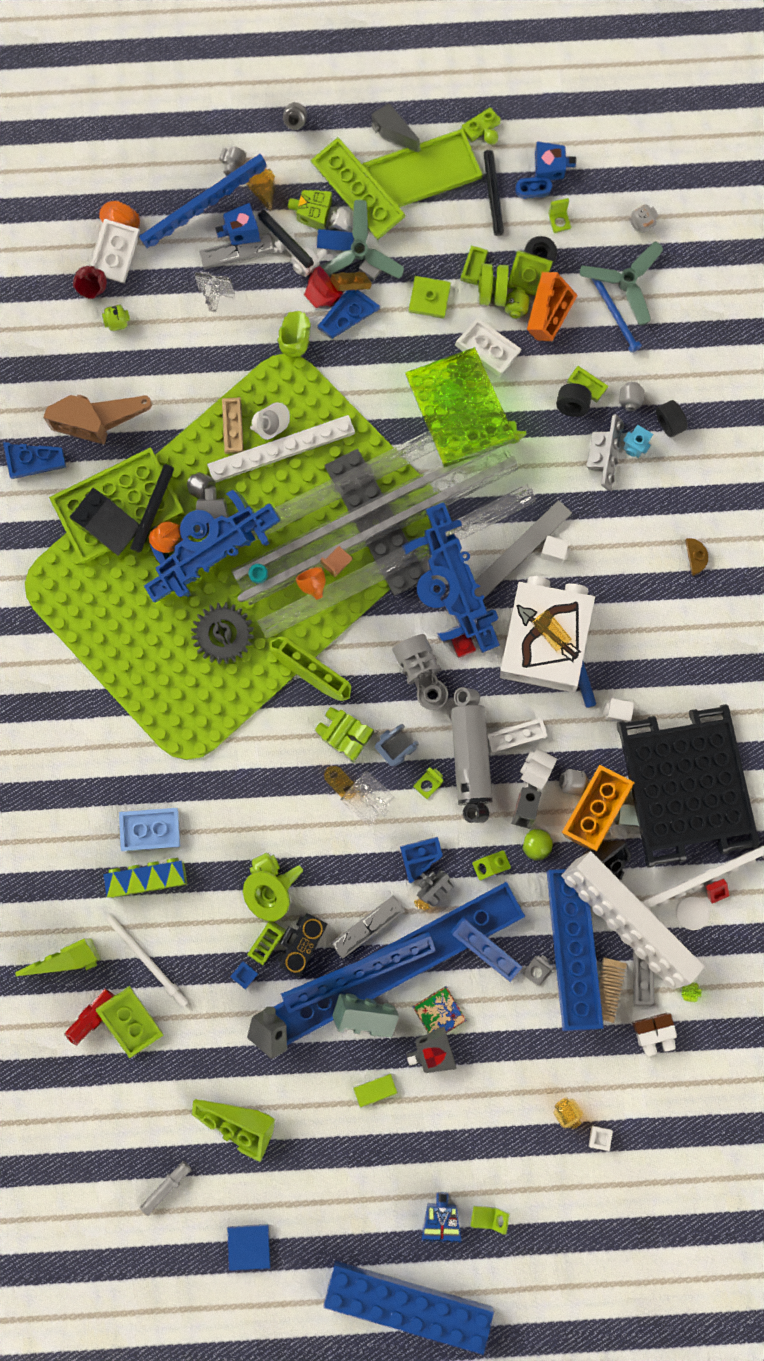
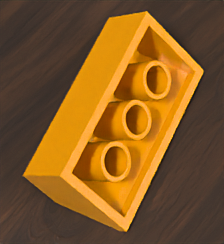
[562,765,634,851]

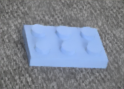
[119,808,180,852]

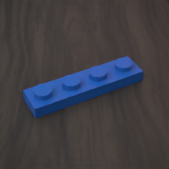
[451,917,523,982]

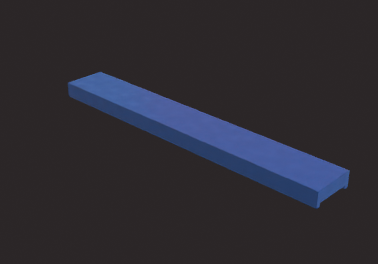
[274,882,525,1045]

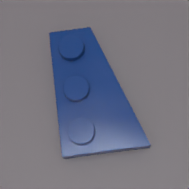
[317,290,380,339]
[3,442,66,479]

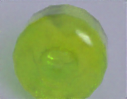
[682,982,702,1002]

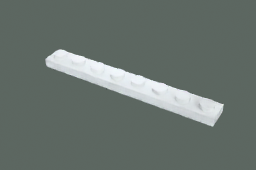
[208,415,355,483]
[641,845,764,911]

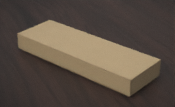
[222,398,244,454]

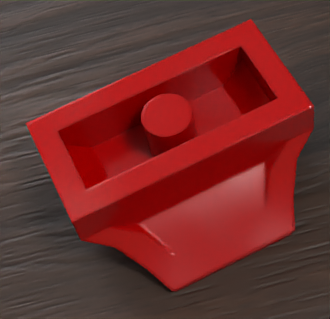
[304,266,343,308]

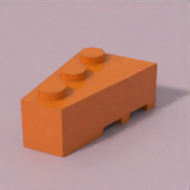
[527,272,578,341]

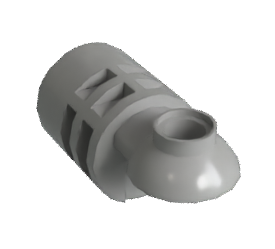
[392,634,448,710]

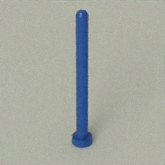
[592,279,642,353]

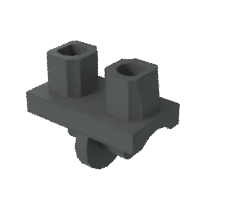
[416,870,453,907]

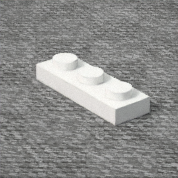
[487,718,548,754]

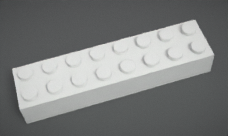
[561,851,705,989]

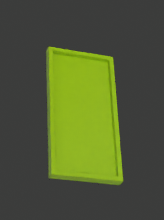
[362,128,482,207]

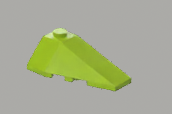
[15,938,101,976]
[192,1099,275,1162]

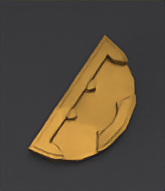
[685,538,708,576]

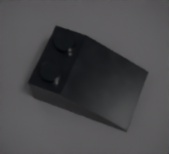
[70,488,140,556]

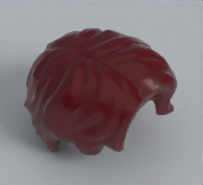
[73,265,107,299]

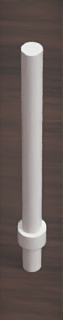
[105,914,189,1008]

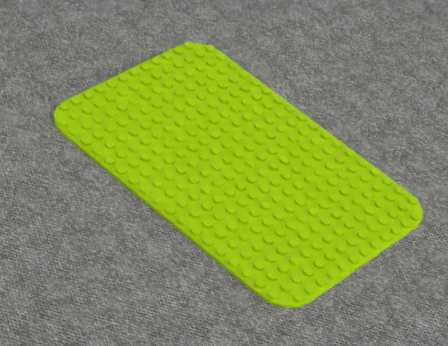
[25,354,448,760]

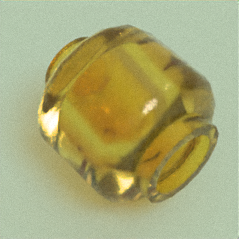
[553,1097,583,1129]

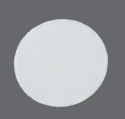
[677,897,710,930]

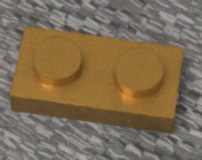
[330,272,372,291]

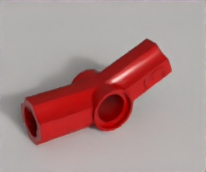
[64,989,115,1046]

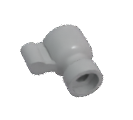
[219,147,247,176]

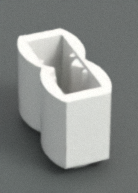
[520,748,557,790]

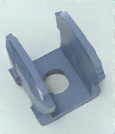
[375,724,419,766]

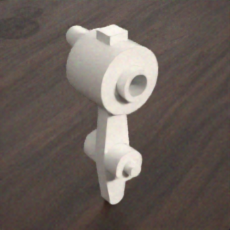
[269,231,327,277]

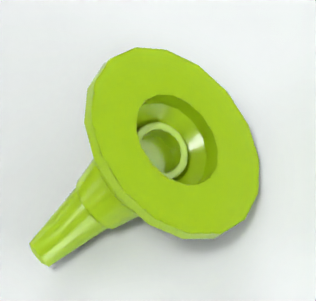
[243,865,303,921]

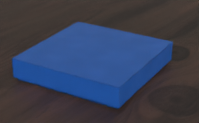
[227,1224,270,1271]

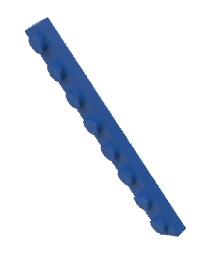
[139,153,267,248]
[281,932,436,1013]

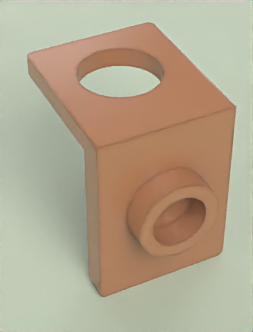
[320,546,352,577]

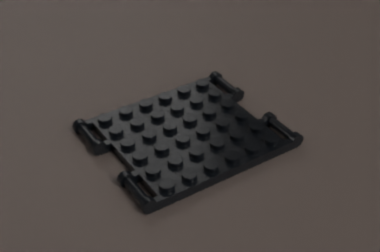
[617,704,759,868]

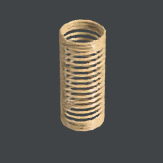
[598,958,627,1023]

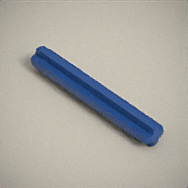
[578,661,597,708]

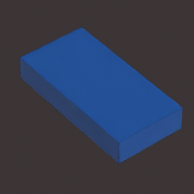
[317,229,354,251]

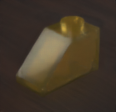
[247,168,275,212]

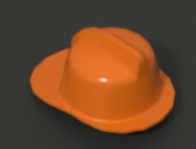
[99,201,140,229]
[149,522,189,553]

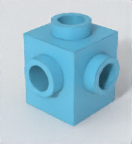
[623,424,653,458]

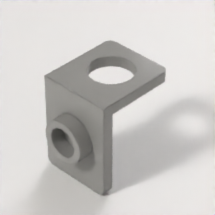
[523,955,554,985]

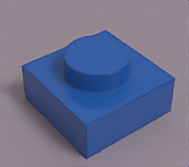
[230,961,258,989]

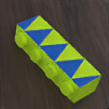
[103,858,187,898]

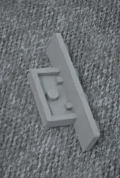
[587,415,624,491]

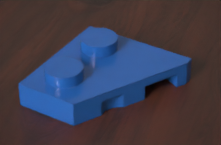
[400,837,443,883]

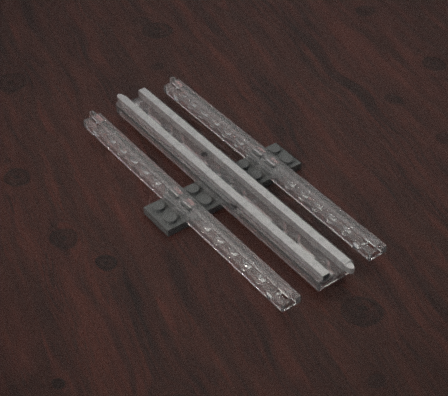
[231,404,536,639]

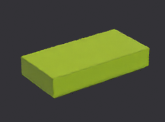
[460,245,489,286]
[353,1073,398,1107]

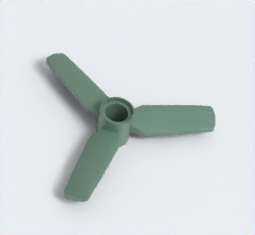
[321,200,404,279]
[580,241,663,326]

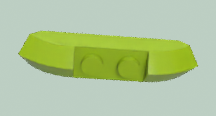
[269,636,352,701]

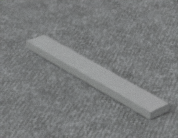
[475,500,572,600]

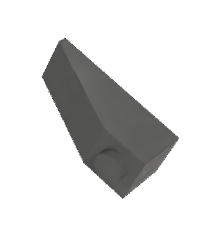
[371,103,421,152]

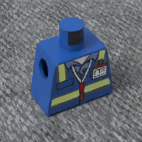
[421,1192,461,1242]

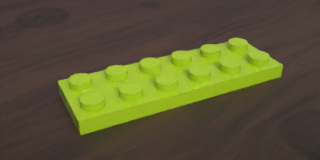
[310,137,406,240]

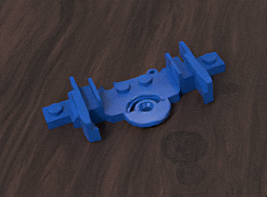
[144,490,281,603]
[402,502,500,653]

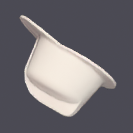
[250,402,290,440]

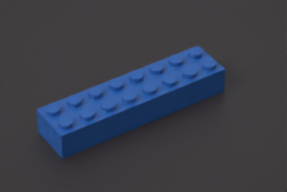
[323,1261,494,1355]

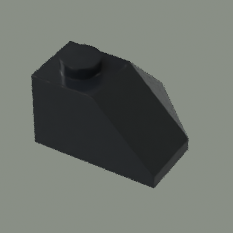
[582,840,631,880]

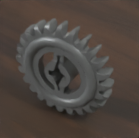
[191,602,254,664]

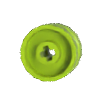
[478,263,508,307]

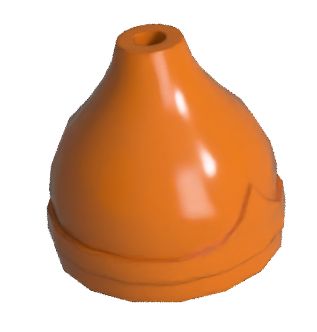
[296,567,326,600]

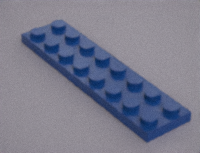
[546,869,604,1031]

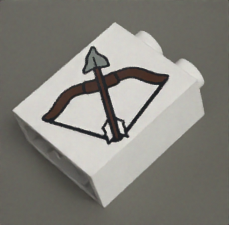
[500,576,595,693]

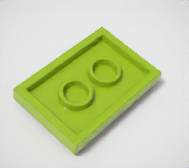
[96,986,163,1058]

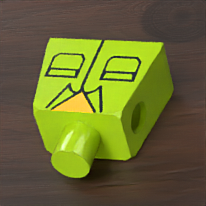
[288,190,332,230]

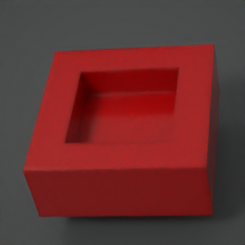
[451,635,476,658]
[706,878,729,904]

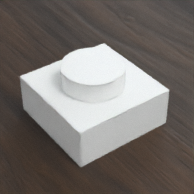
[589,1126,613,1151]

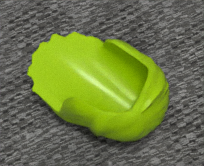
[277,311,311,357]

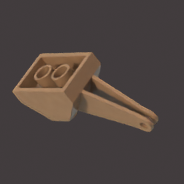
[43,395,152,445]

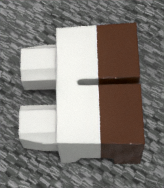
[631,1012,677,1056]

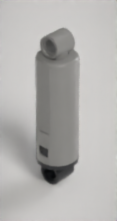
[451,687,493,823]

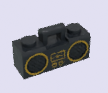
[278,913,328,977]

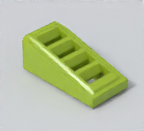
[247,921,286,965]

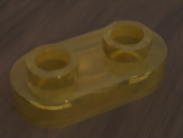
[324,766,357,800]

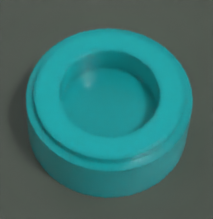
[248,564,268,584]

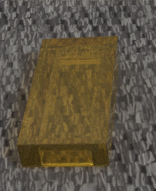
[532,610,572,652]

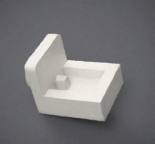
[327,208,353,232]

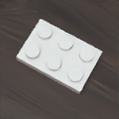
[90,219,140,284]
[455,318,521,377]

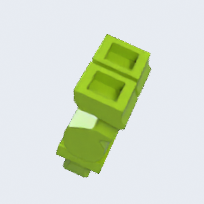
[315,707,374,763]

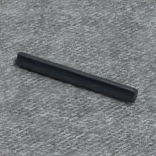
[484,150,504,236]
[257,210,314,268]
[130,464,174,553]

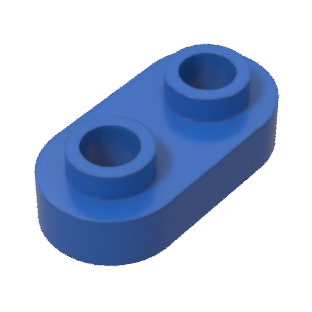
[515,177,552,199]

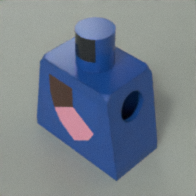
[535,142,576,180]
[215,203,261,245]

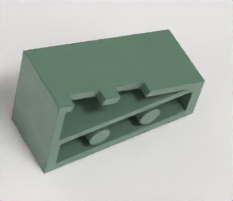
[332,994,399,1038]

